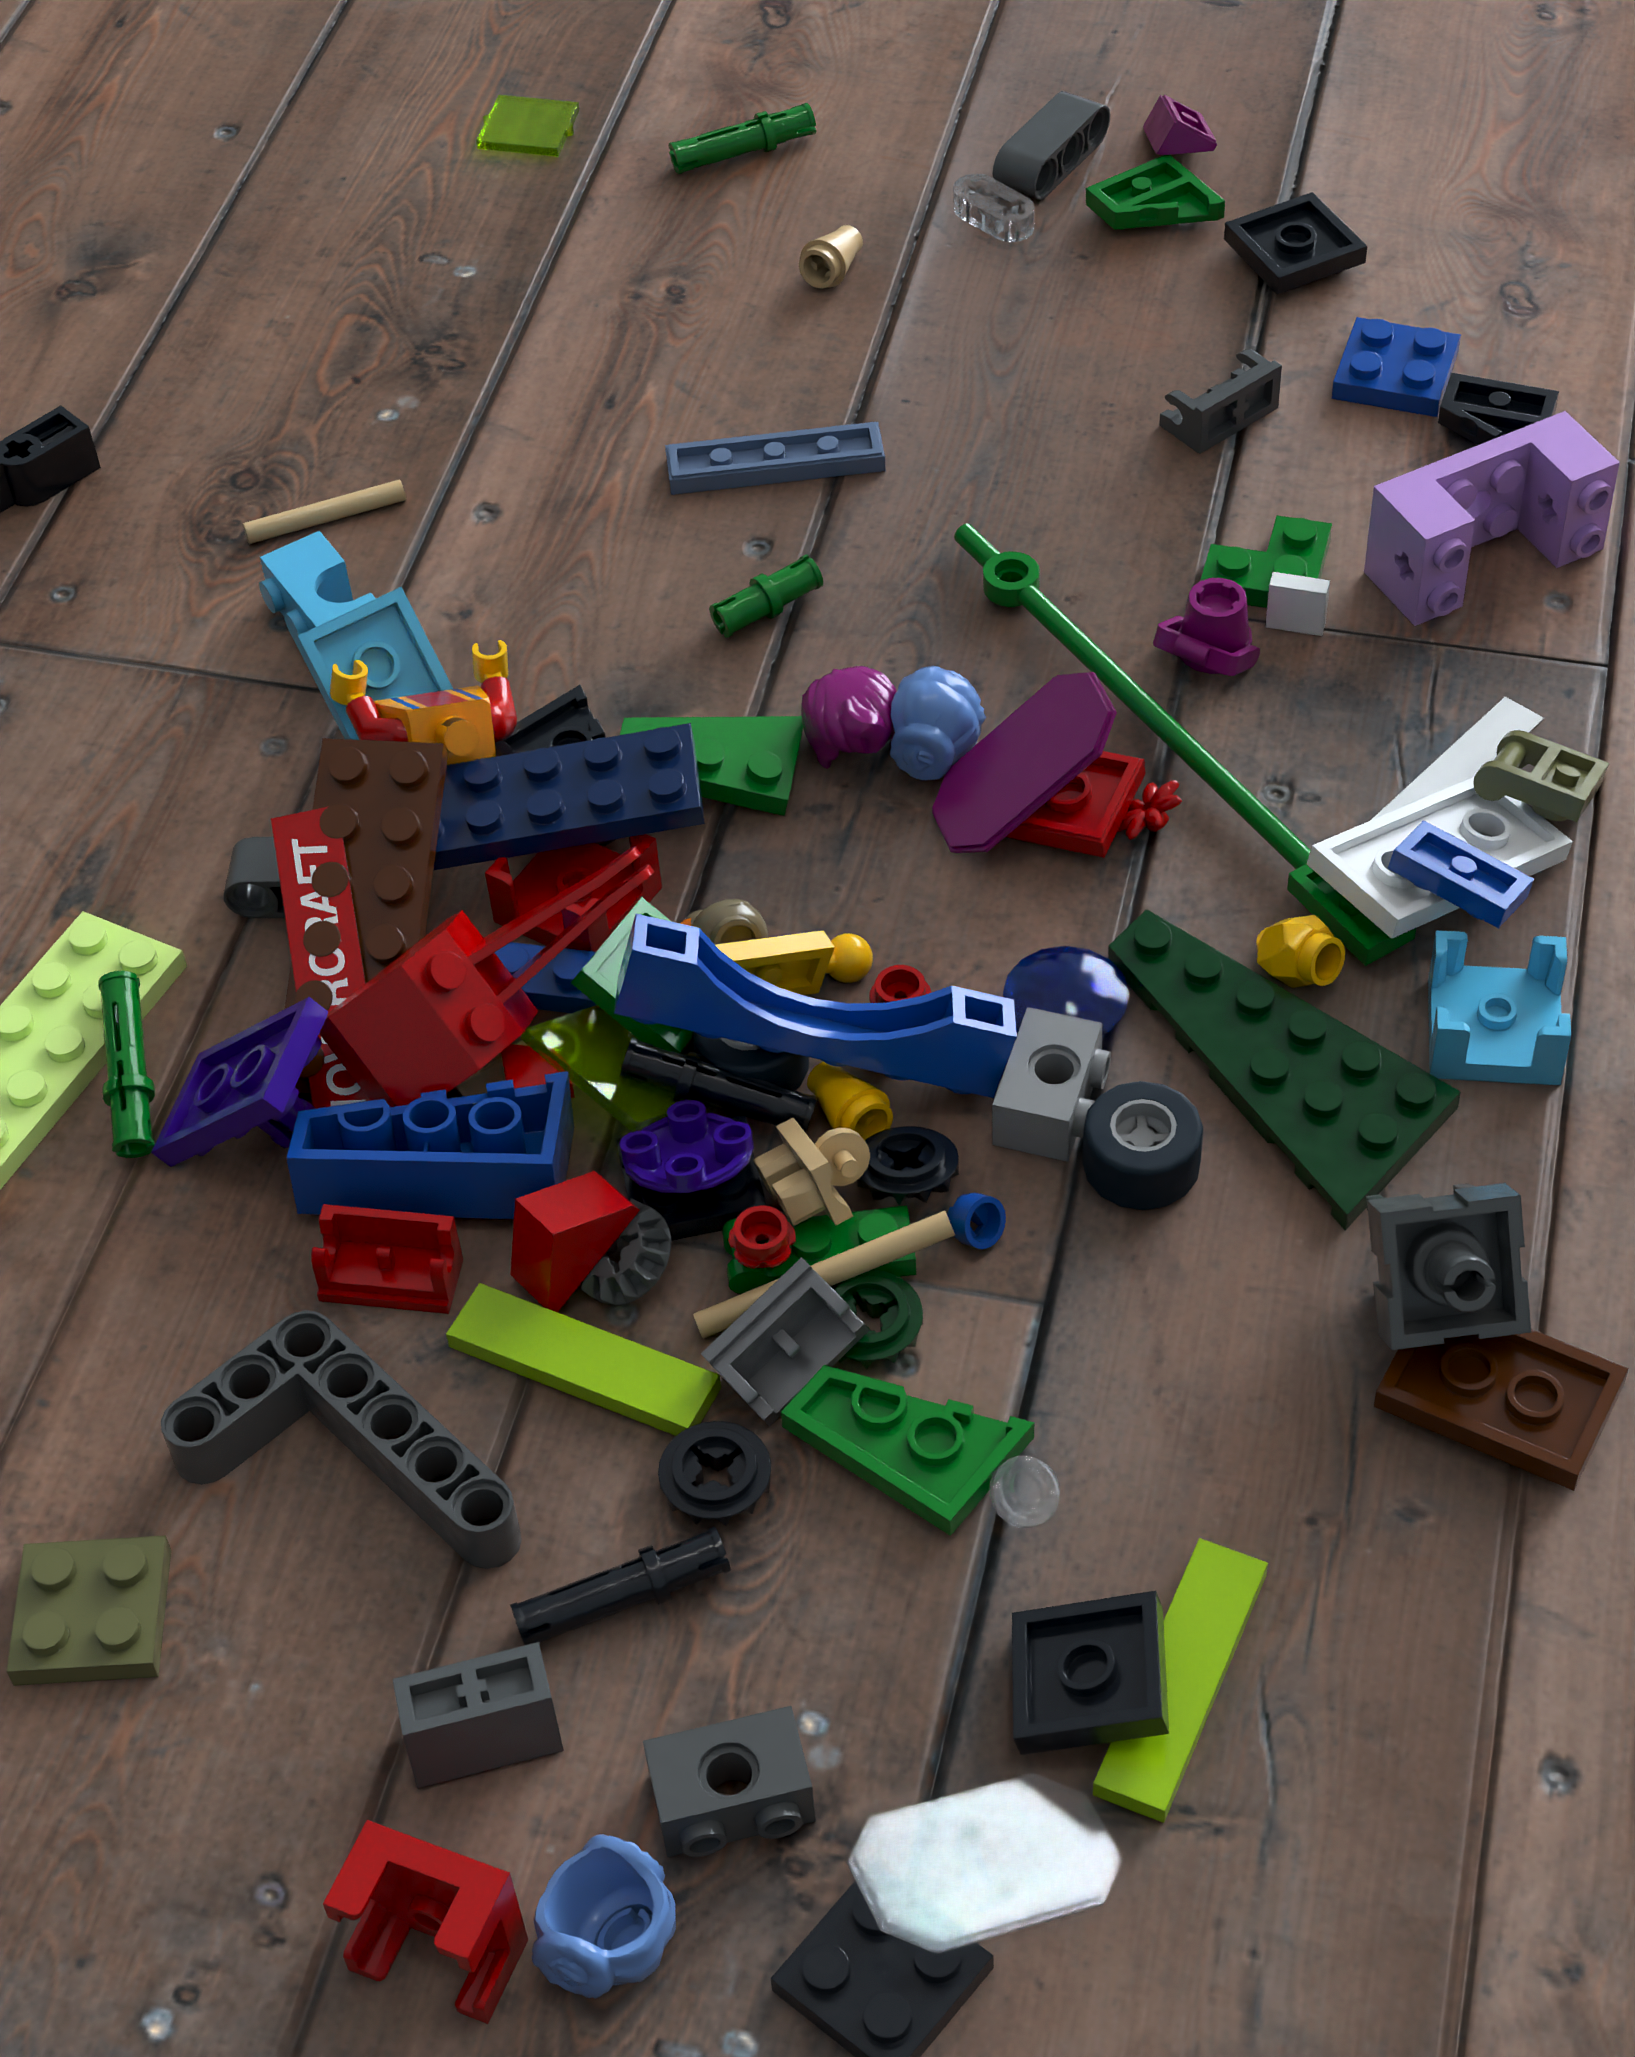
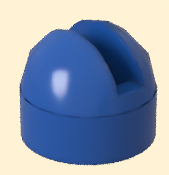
[947,1193,1006,1249]

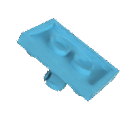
[293,587,453,740]

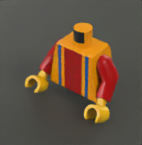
[330,640,517,765]

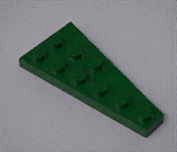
[1108,909,1461,1230]

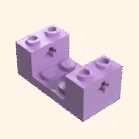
[1364,411,1620,626]

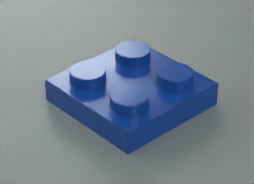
[1332,317,1461,417]

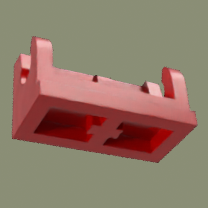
[311,1204,464,1314]

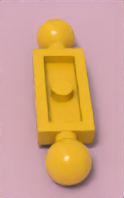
[715,930,873,995]

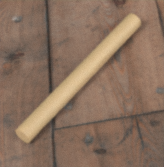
[693,1210,955,1339]

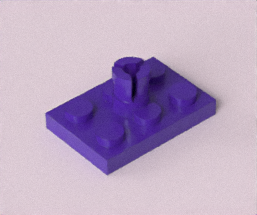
[151,997,329,1167]

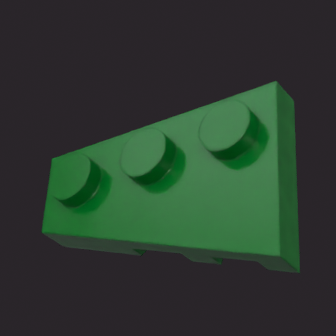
[781,1365,1035,1536]

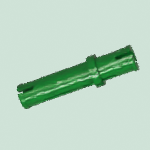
[668,103,816,174]
[98,971,155,1158]

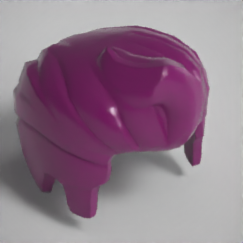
[801,666,897,769]

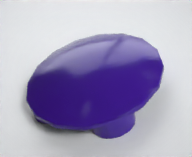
[619,1100,754,1193]

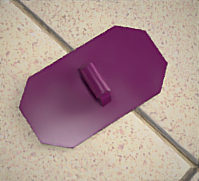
[932,672,1117,853]

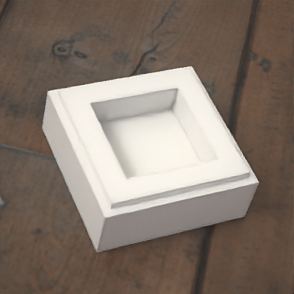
[1266,572,1330,636]

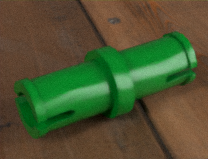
[709,554,823,638]

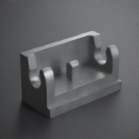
[701,1257,870,1427]

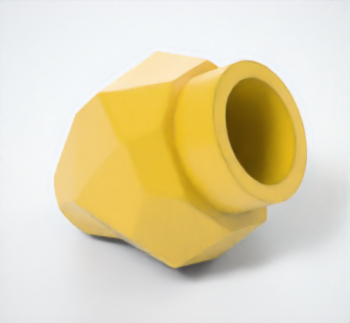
[1256,915,1345,988]

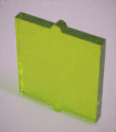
[476,95,580,157]

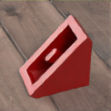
[510,1171,640,1312]

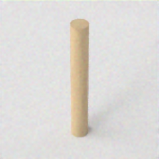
[243,479,406,544]

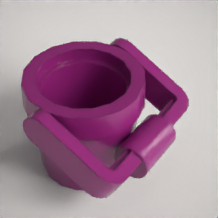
[1153,578,1260,676]

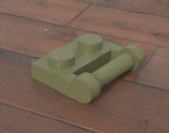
[1473,730,1609,822]

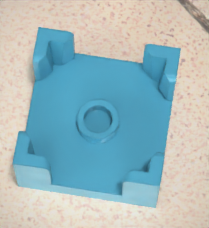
[1428,930,1571,1085]

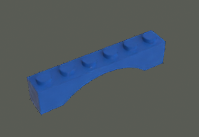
[614,914,1017,1098]

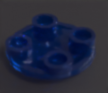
[1003,946,1129,1040]

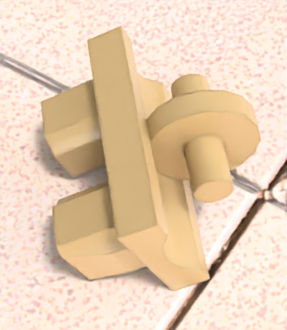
[753,1118,870,1226]

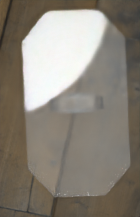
[847,1773,1122,1954]

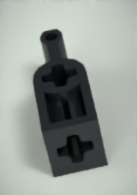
[0,405,101,513]

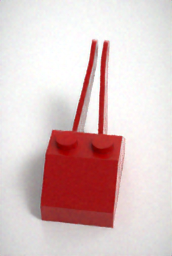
[319,846,654,1107]

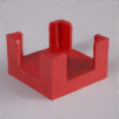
[485,834,662,952]
[323,1820,528,2024]

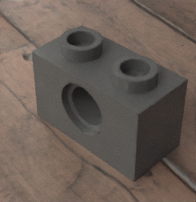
[643,1706,816,1857]

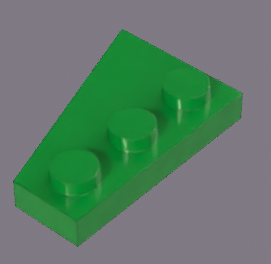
[620,716,803,816]

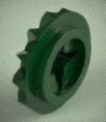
[831,1270,923,1369]

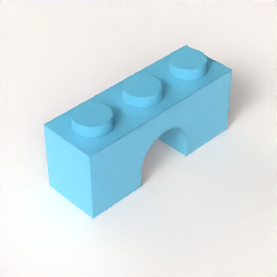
[259,531,376,639]

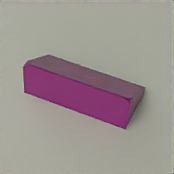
[1143,95,1217,155]

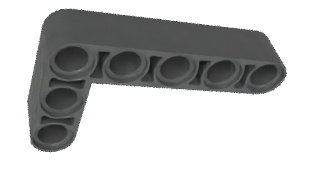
[161,1310,522,1569]

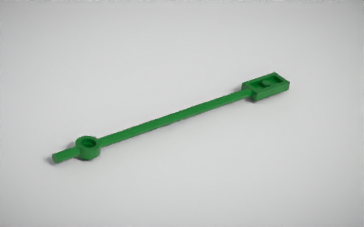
[954,523,1416,966]

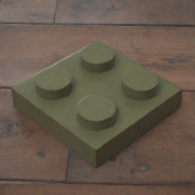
[7,1535,171,1686]

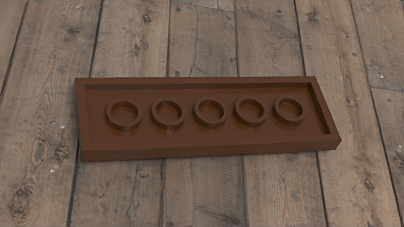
[285,738,448,1101]

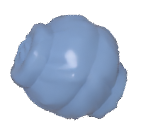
[890,666,986,780]
[532,1834,676,1999]

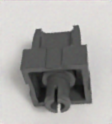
[1366,1183,1531,1350]

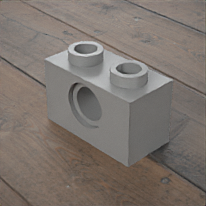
[992,1007,1111,1162]

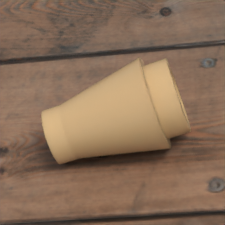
[799,225,863,288]

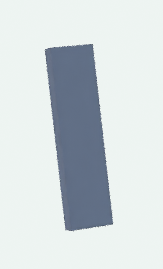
[665,422,886,495]

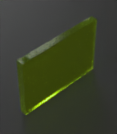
[521,1005,711,1132]

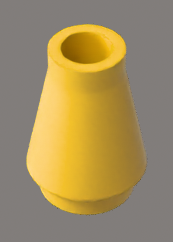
[807,1062,893,1141]

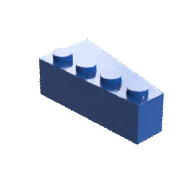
[286,1071,574,1219]

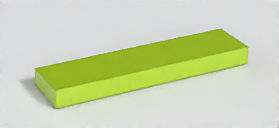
[446,1283,721,1436]
[1093,1538,1268,1823]

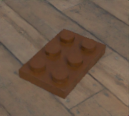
[1373,1329,1629,1491]

